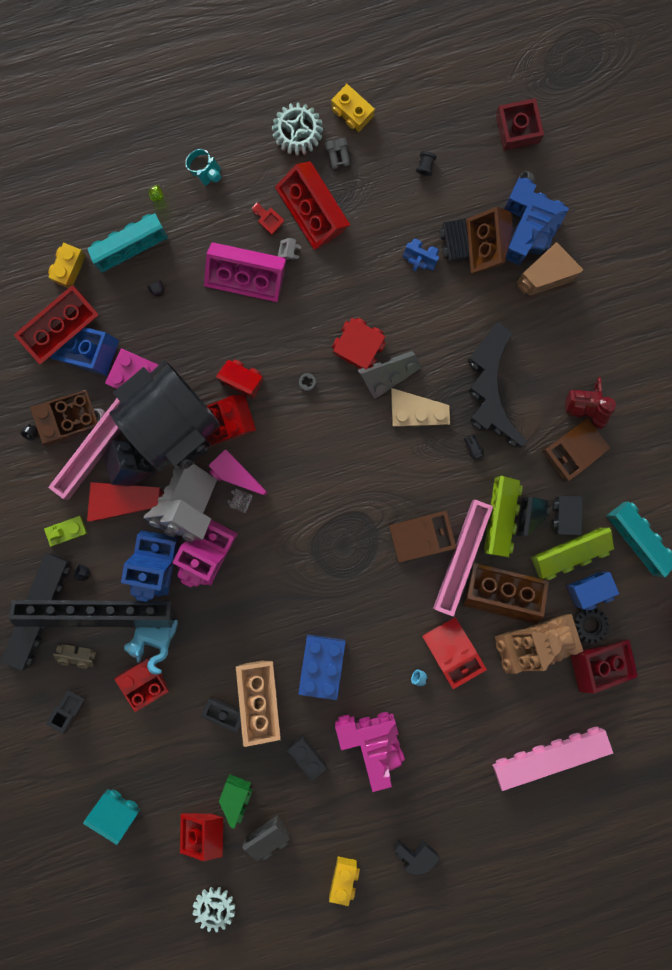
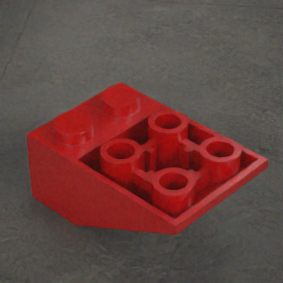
[207,394,256,447]
[422,617,487,689]

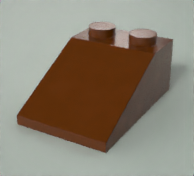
[467,207,513,274]

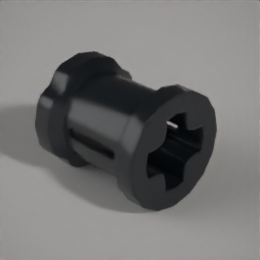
[416,151,437,176]

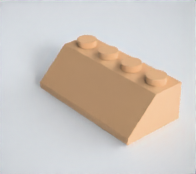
[236,660,281,747]

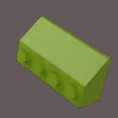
[483,476,522,557]
[531,528,614,580]

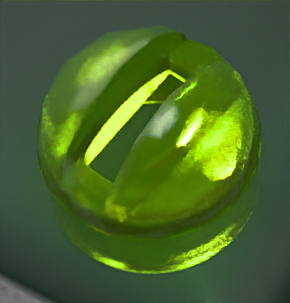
[148,184,164,201]

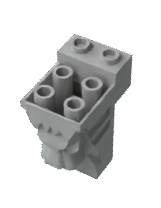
[144,464,217,542]

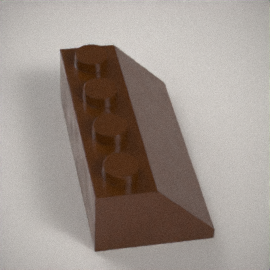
[463,563,549,624]

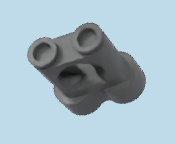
[325,138,351,169]

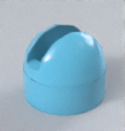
[411,669,428,686]

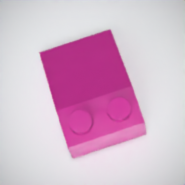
[208,449,268,496]

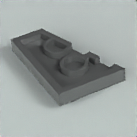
[358,351,422,399]

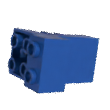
[504,177,569,265]
[121,530,179,602]

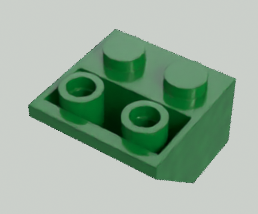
[219,774,253,829]

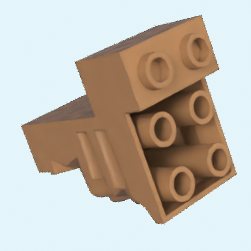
[495,614,583,674]

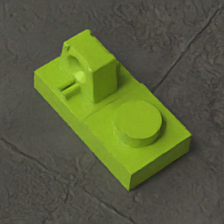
[44,516,88,547]

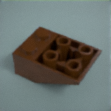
[30,390,98,447]
[541,418,610,482]
[389,510,456,562]

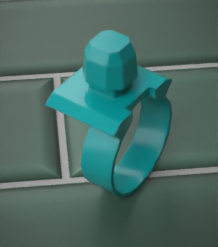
[185,149,221,186]

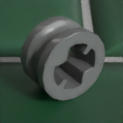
[299,373,316,391]

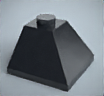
[517,497,551,536]

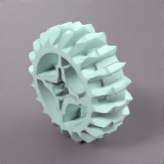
[272,103,323,156]

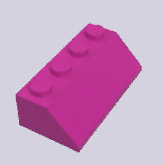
[204,242,286,302]

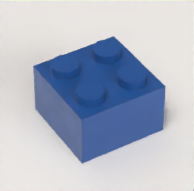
[566,571,619,611]

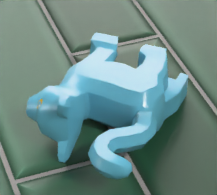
[124,620,178,675]

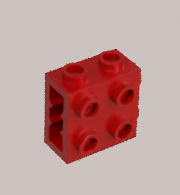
[332,318,386,370]

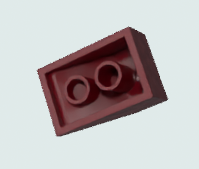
[571,640,638,694]

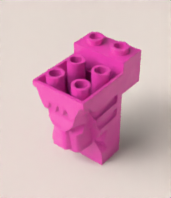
[173,520,238,587]
[335,712,405,792]

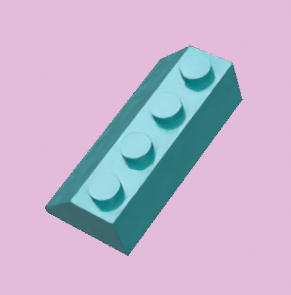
[87,213,168,273]
[606,501,672,578]

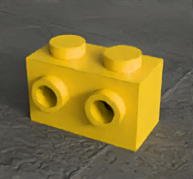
[331,84,375,132]
[48,242,86,288]
[329,856,360,906]

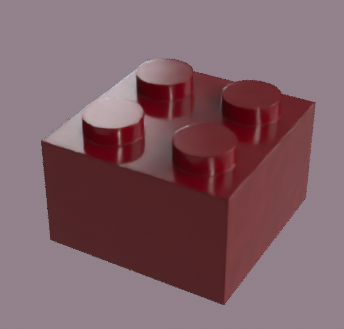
[495,98,544,151]

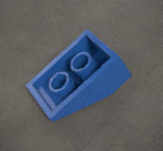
[50,328,119,376]

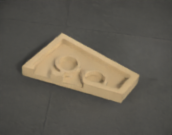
[391,388,450,427]

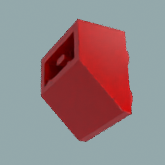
[114,655,169,712]

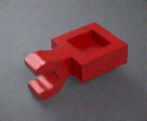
[252,203,285,235]

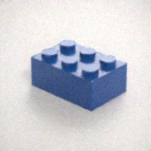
[298,634,345,700]

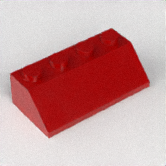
[275,161,350,250]
[14,285,99,365]

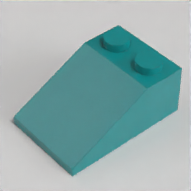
[83,789,141,845]

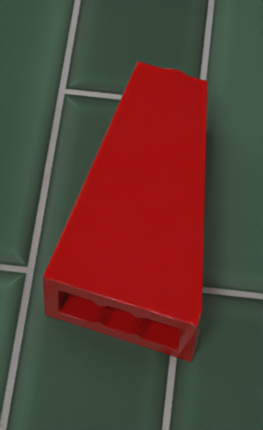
[87,482,164,521]

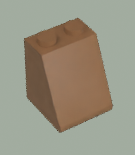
[517,242,583,296]

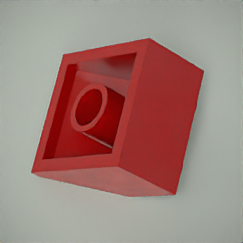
[216,359,264,399]
[180,813,224,861]

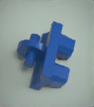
[402,239,439,272]

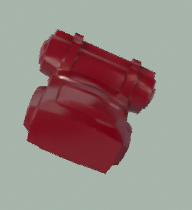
[565,377,616,429]

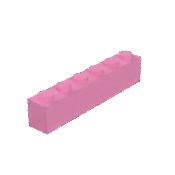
[48,398,122,500]
[433,500,493,616]
[492,727,613,791]

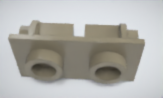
[53,644,96,669]

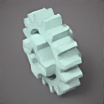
[193,887,236,932]

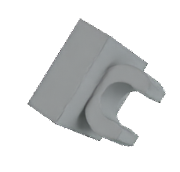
[278,238,301,260]

